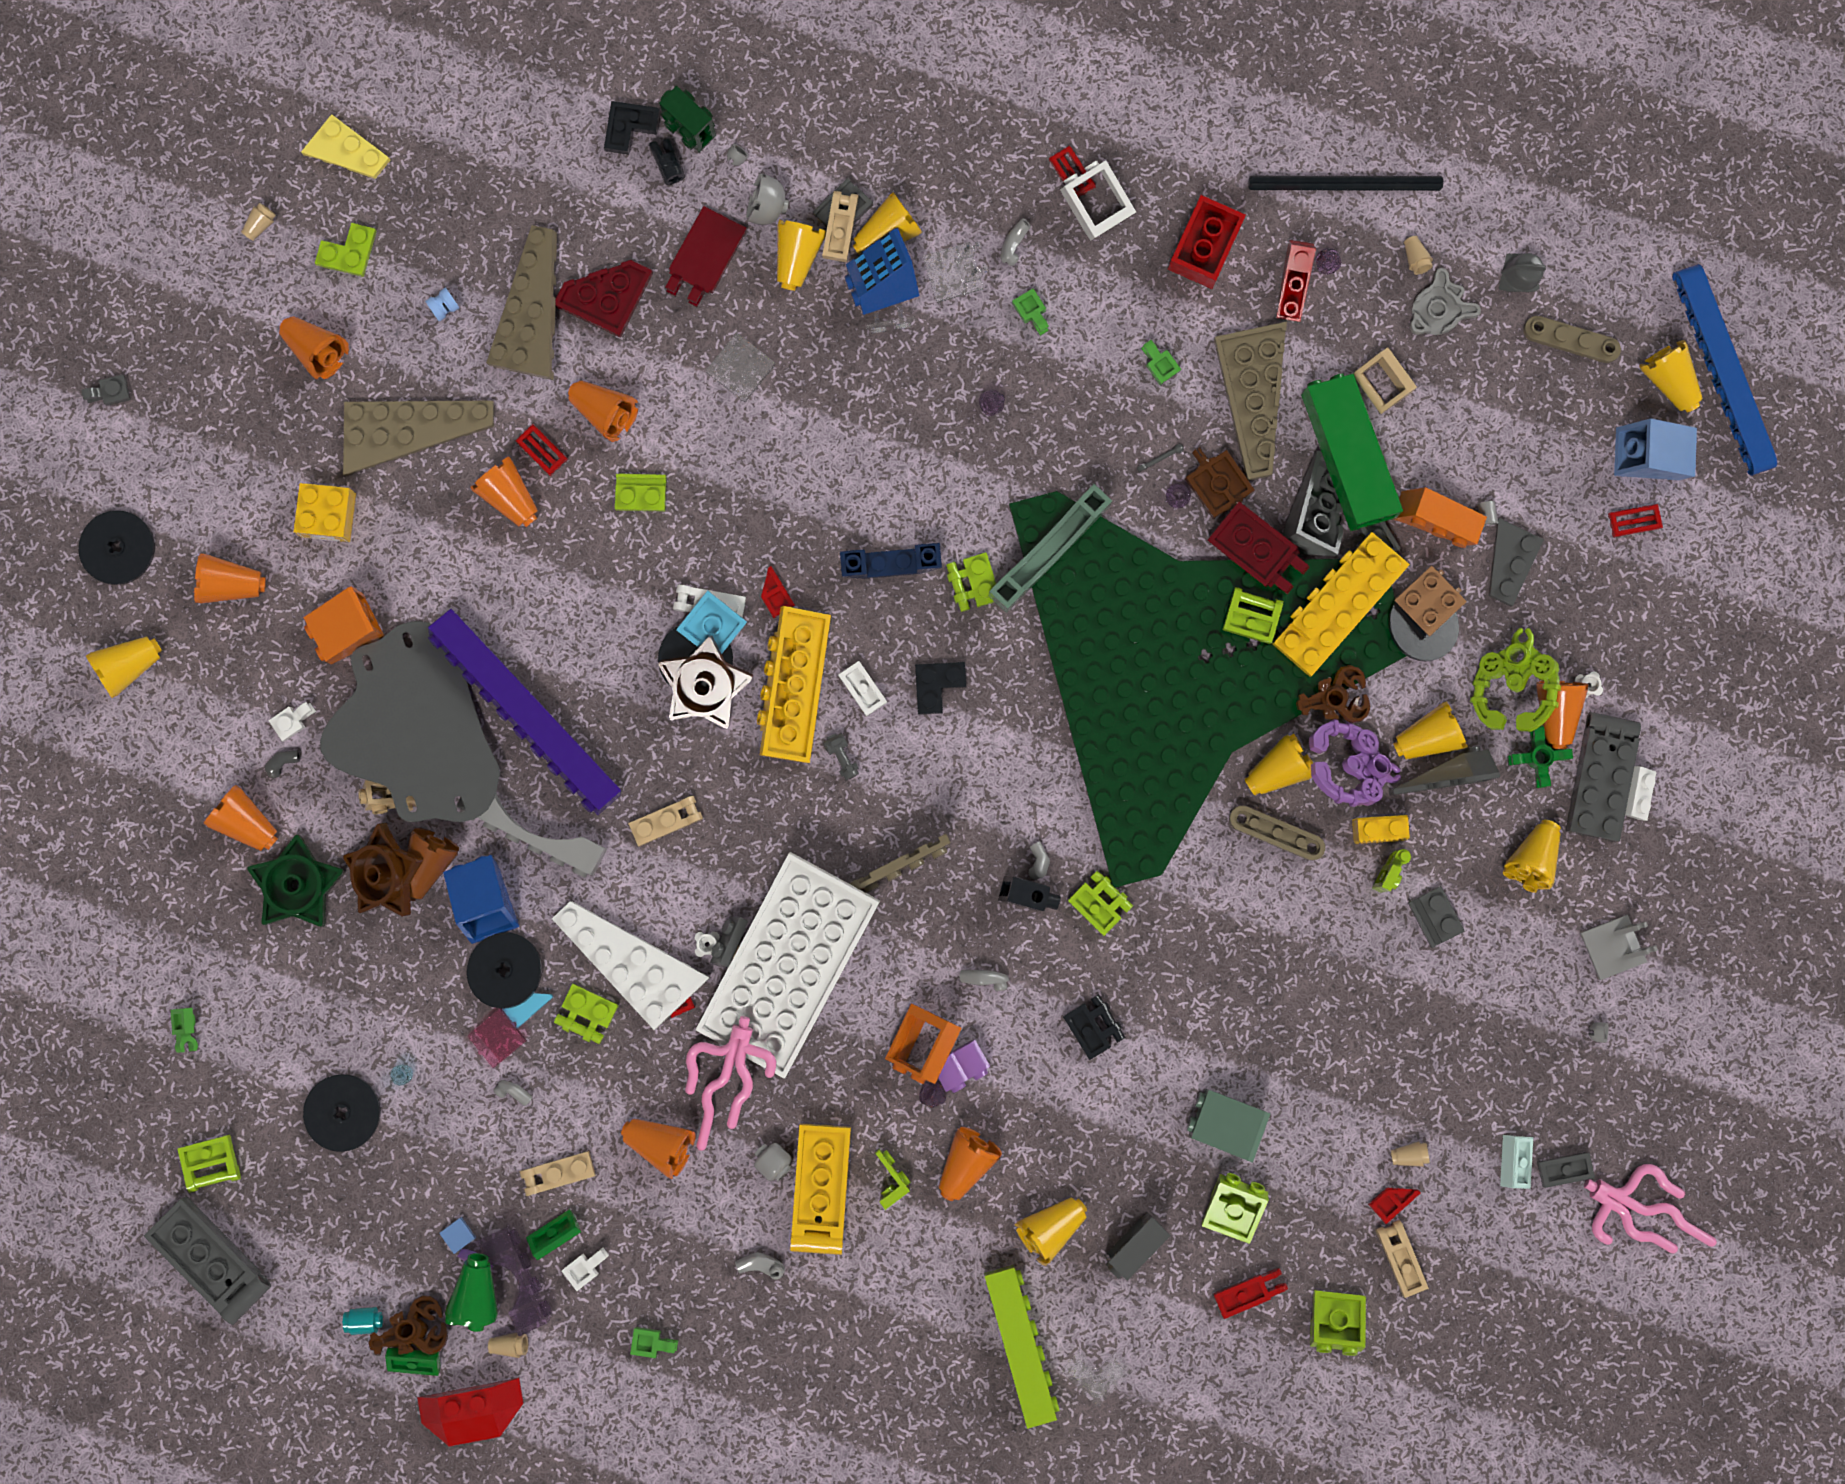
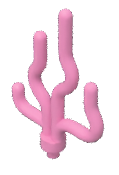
[685,1016,776,1151]
[1584,1164,1717,1254]

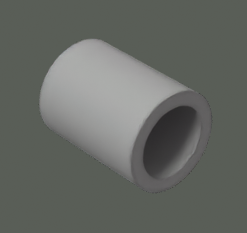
[1477,501,1498,526]

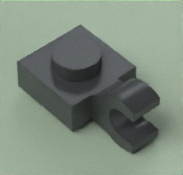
[81,375,131,406]

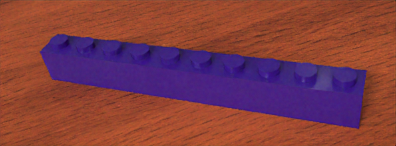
[428,609,621,815]

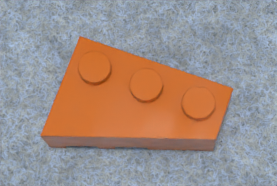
[1394,487,1487,548]

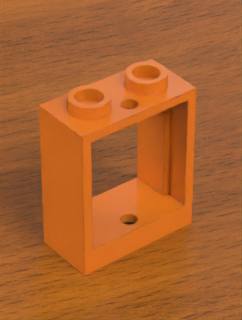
[885,1003,962,1084]

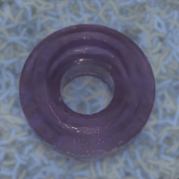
[1166,483,1191,509]

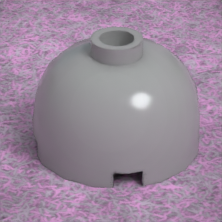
[746,173,789,225]

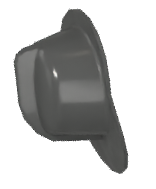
[1499,253,1546,292]

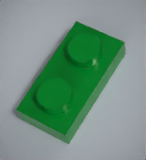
[526,1209,581,1260]
[385,1348,441,1376]

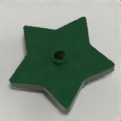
[247,835,345,927]

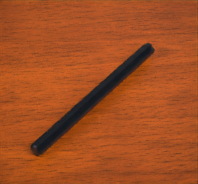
[1248,175,1444,191]

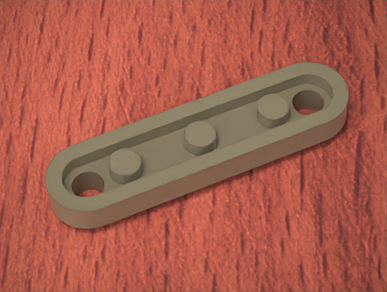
[1523,316,1621,363]
[1229,806,1325,861]

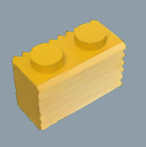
[1352,815,1410,844]

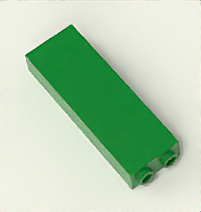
[1301,373,1403,532]

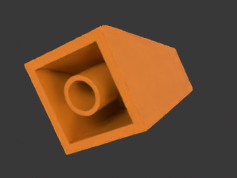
[303,586,384,665]

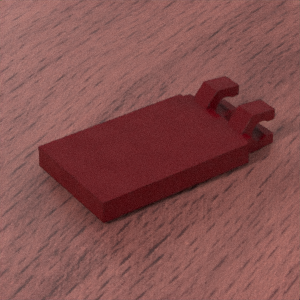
[665,206,747,307]
[1207,502,1309,594]

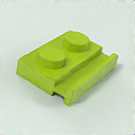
[615,474,666,512]

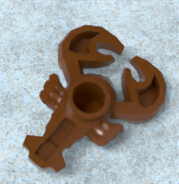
[1296,665,1370,723]
[368,1296,448,1355]

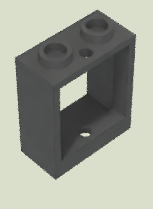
[1105,1212,1171,1281]

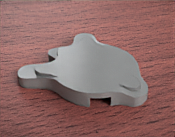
[1409,268,1481,335]

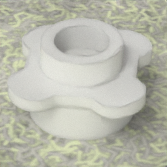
[1575,671,1603,698]
[695,932,720,957]

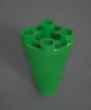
[445,1253,498,1332]

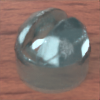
[390,1064,414,1086]

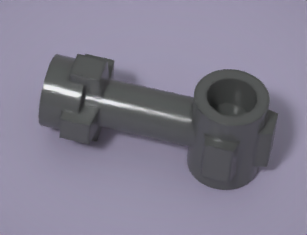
[823,733,859,781]

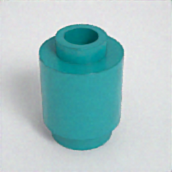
[342,1307,383,1335]

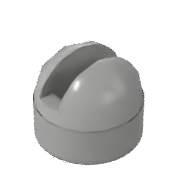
[727,144,748,166]
[1589,1022,1609,1043]

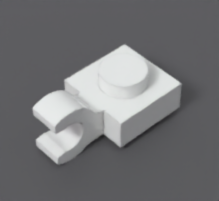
[269,702,316,742]
[562,1248,609,1291]

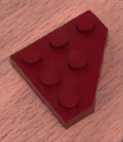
[555,260,653,338]

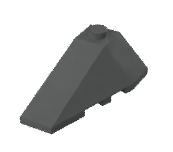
[1283,450,1343,556]
[1389,746,1500,796]

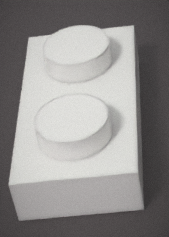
[838,661,887,717]
[1625,766,1656,821]

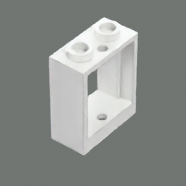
[1060,161,1136,241]

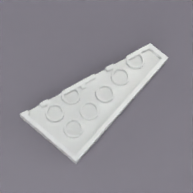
[552,901,711,1030]

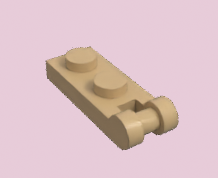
[822,191,859,262]
[628,796,703,846]
[519,1151,596,1196]
[1375,1220,1429,1298]

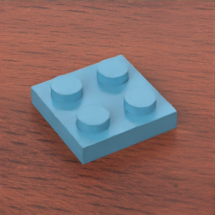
[676,590,747,654]

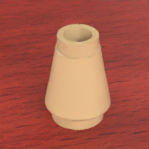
[241,203,276,241]
[1404,236,1433,275]
[1391,1141,1430,1167]
[488,1332,528,1358]

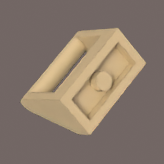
[1353,348,1417,414]

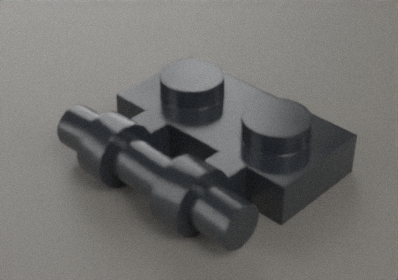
[1062,994,1126,1060]

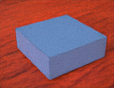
[439,1217,476,1254]

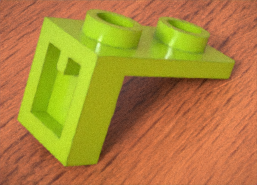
[875,1148,911,1210]

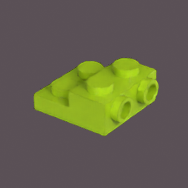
[1202,1173,1269,1244]
[1310,1290,1366,1356]

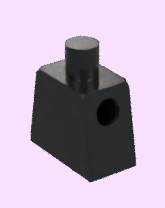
[998,876,1061,911]

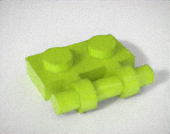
[946,552,996,612]
[1372,849,1411,893]
[1067,870,1133,936]
[554,984,619,1044]

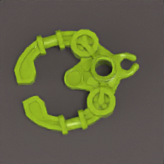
[1470,628,1561,732]

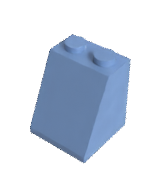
[1614,418,1697,480]

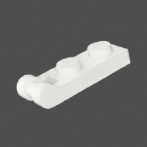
[673,585,746,618]

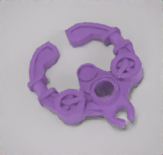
[1309,719,1401,807]

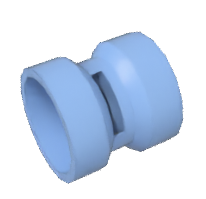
[425,287,459,322]

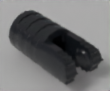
[649,138,685,185]

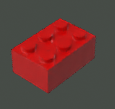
[1167,195,1246,289]

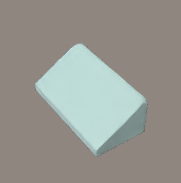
[1500,1135,1533,1189]

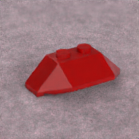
[417,1378,524,1447]

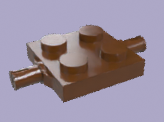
[1185,447,1255,519]

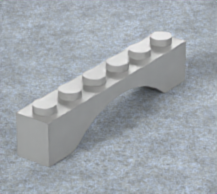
[456,793,607,878]

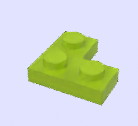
[315,223,377,277]

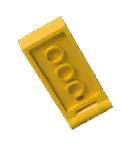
[790,1123,851,1255]

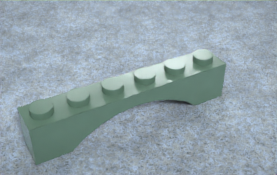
[988,484,1112,613]

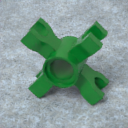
[1507,726,1573,788]

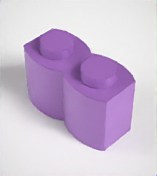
[938,1039,990,1093]

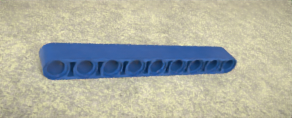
[1672,264,1777,476]

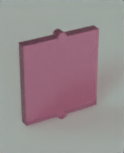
[468,1008,527,1069]

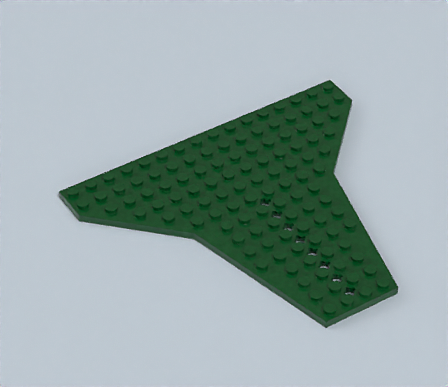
[1009,491,1406,888]

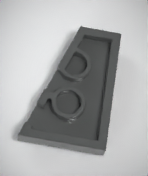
[1489,518,1544,607]

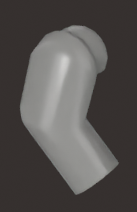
[1028,841,1050,880]
[494,1080,532,1106]

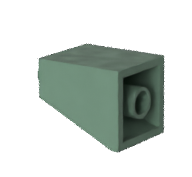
[1186,1089,1270,1163]

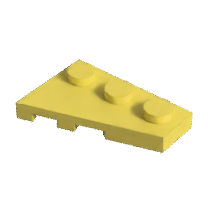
[301,114,390,179]

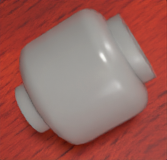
[754,1143,792,1181]

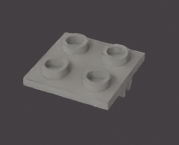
[1580,915,1658,980]

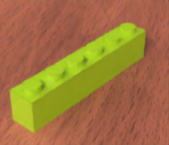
[984,1265,1060,1429]

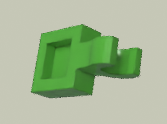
[1012,289,1049,336]
[1141,340,1181,385]
[170,1008,198,1053]
[630,1327,678,1358]

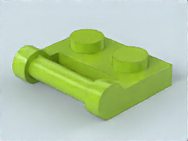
[1222,587,1284,644]
[177,1135,241,1193]

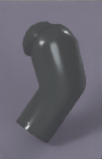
[265,750,300,778]

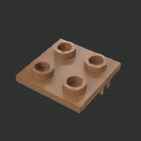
[1394,565,1467,637]

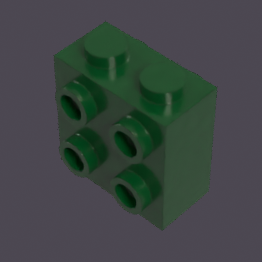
[659,85,716,153]

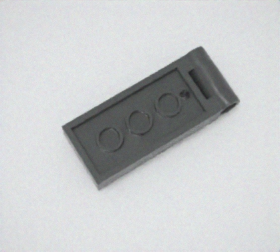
[1565,712,1641,842]
[144,1197,271,1325]

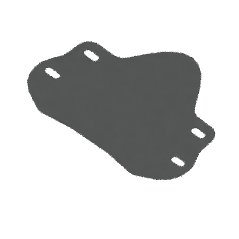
[320,621,500,822]

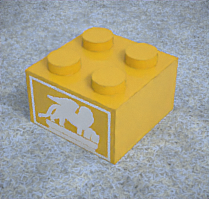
[293,483,356,542]

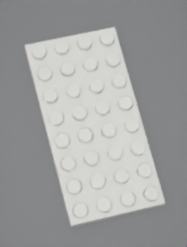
[696,852,880,1079]

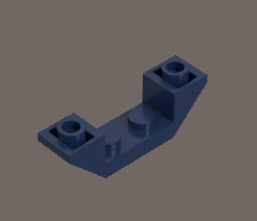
[840,543,942,579]

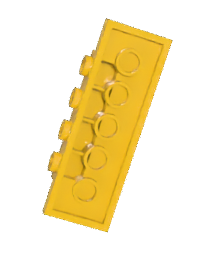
[1273,532,1410,677]
[757,606,831,763]

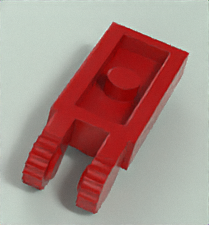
[1213,1268,1288,1319]

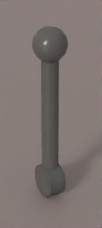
[1137,444,1184,473]

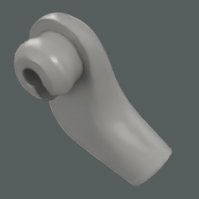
[1000,218,1031,266]
[960,970,1009,991]
[735,1252,785,1280]

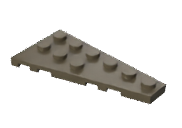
[486,225,557,381]
[1214,322,1287,481]
[343,401,494,476]
[849,834,951,893]

